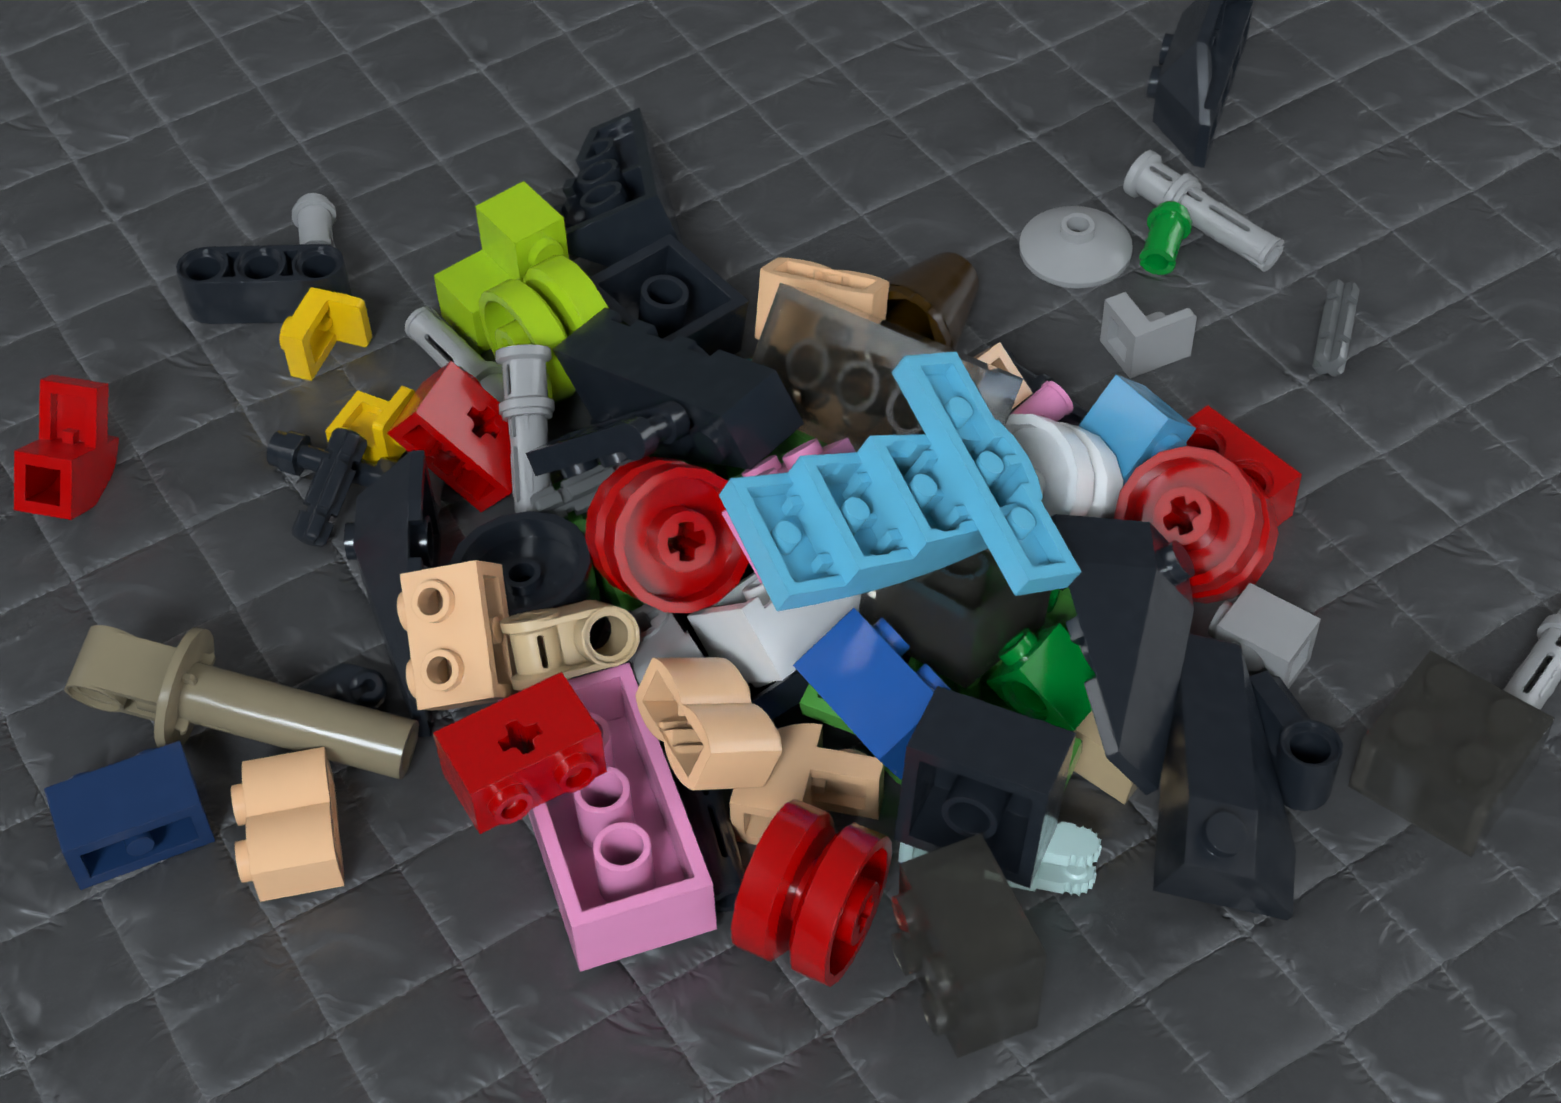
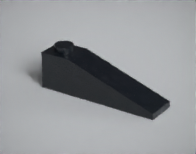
[344,450,442,737]

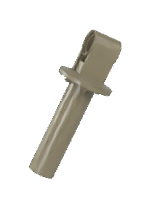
[64,625,419,780]

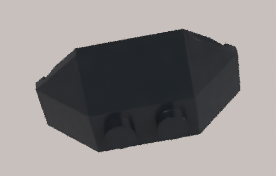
[1147,0,1254,168]

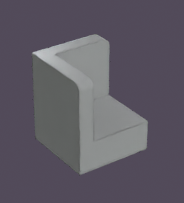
[1100,292,1197,379]

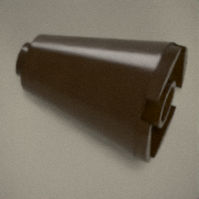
[874,252,979,368]

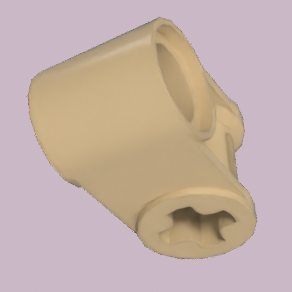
[499,600,640,691]

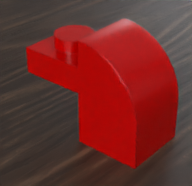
[14,375,119,520]

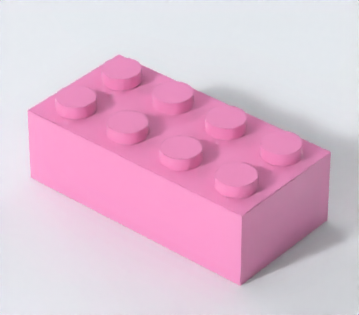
[497,663,717,972]

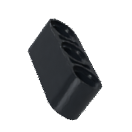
[176,244,352,324]

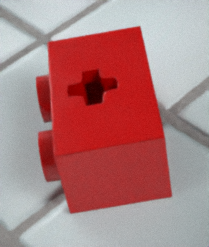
[387,361,513,512]
[433,672,607,834]

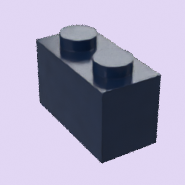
[44,741,215,890]

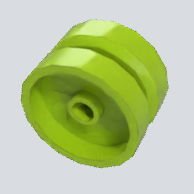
[479,255,608,405]

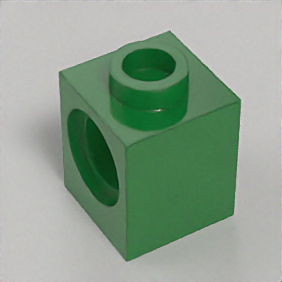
[986,623,1095,731]

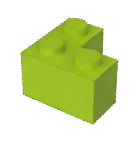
[434,181,569,355]

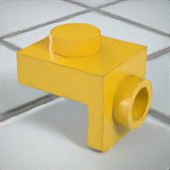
[279,287,373,381]
[325,386,415,464]

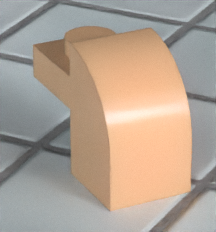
[729,723,884,845]

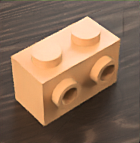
[397,560,519,710]

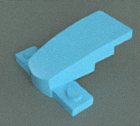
[719,352,1081,611]

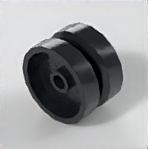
[449,511,605,672]

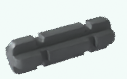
[1312,279,1360,377]
[530,459,633,520]

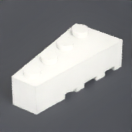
[687,572,932,688]

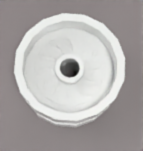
[998,414,1123,519]

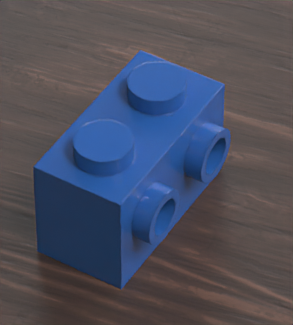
[793,608,952,780]

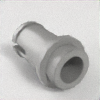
[292,193,337,247]

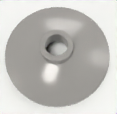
[1019,206,1133,289]

